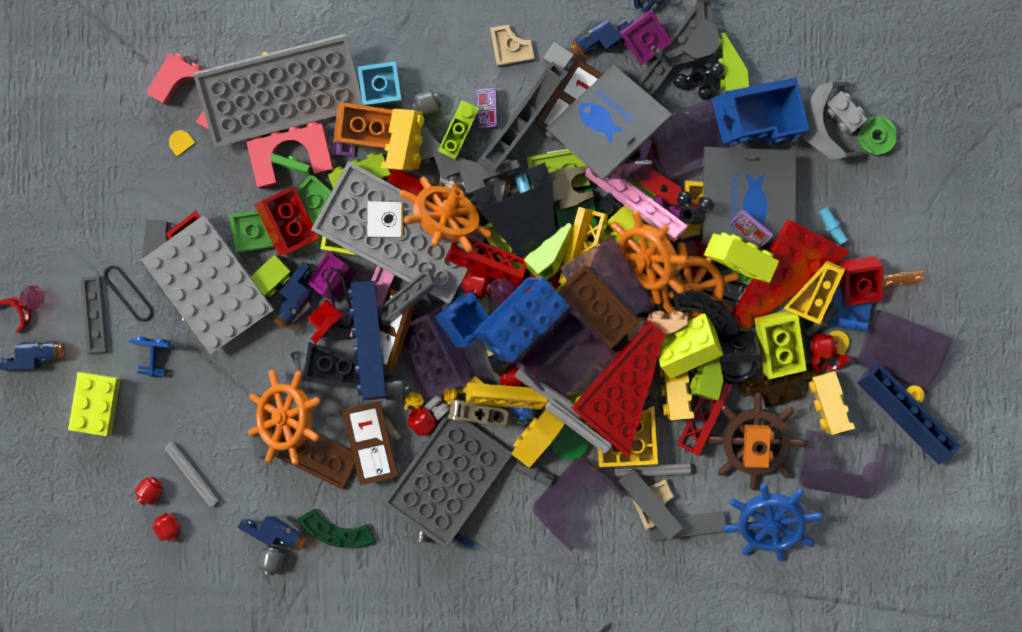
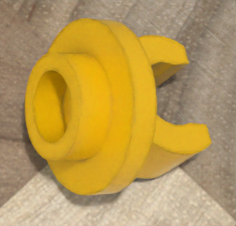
[443,386,464,405]
[906,386,924,404]
[404,392,424,410]

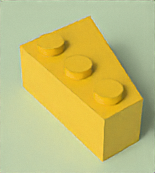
[381,109,424,170]

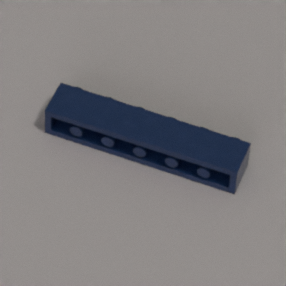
[348,281,386,401]
[857,363,961,465]

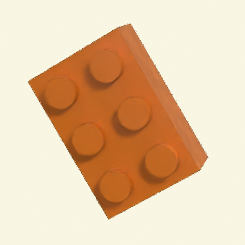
[333,102,393,150]

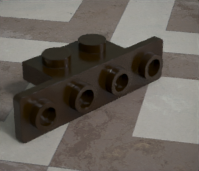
[739,364,818,408]

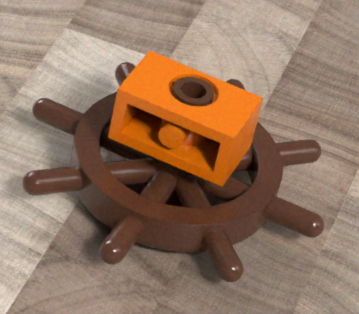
[706,392,806,490]

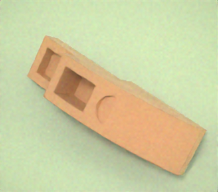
[628,311,688,341]

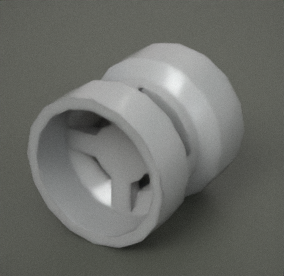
[425,394,450,420]

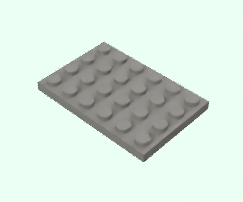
[141,215,274,355]

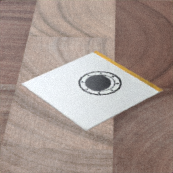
[367,201,403,237]

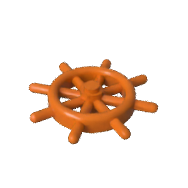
[399,177,492,252]
[608,210,688,304]
[643,242,739,321]
[248,369,321,465]

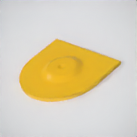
[169,130,195,156]
[829,331,849,355]

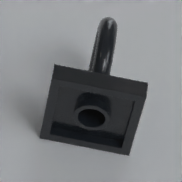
[717,331,761,384]

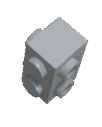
[825,91,867,135]

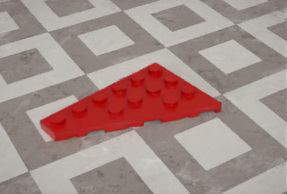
[732,218,850,329]
[571,320,665,457]

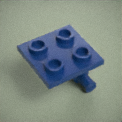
[828,288,872,332]
[129,336,175,377]

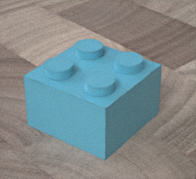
[358,61,403,107]

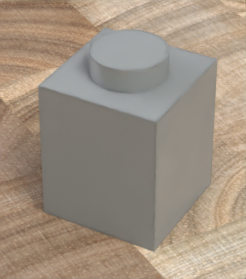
[543,42,574,71]

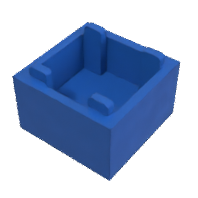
[435,292,489,348]

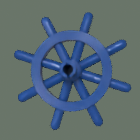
[722,483,823,561]

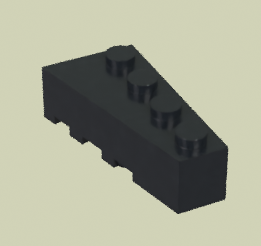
[302,342,361,390]

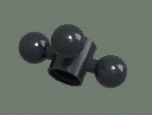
[673,62,725,100]
[677,191,714,224]

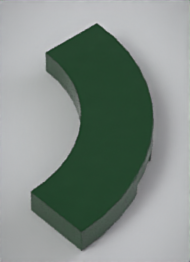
[297,509,376,548]

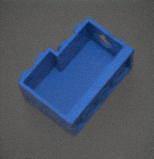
[711,77,810,146]
[473,277,570,362]

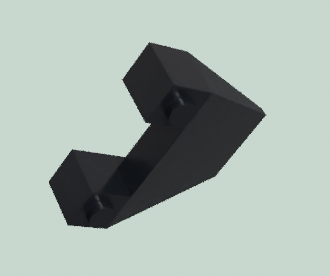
[472,162,555,257]

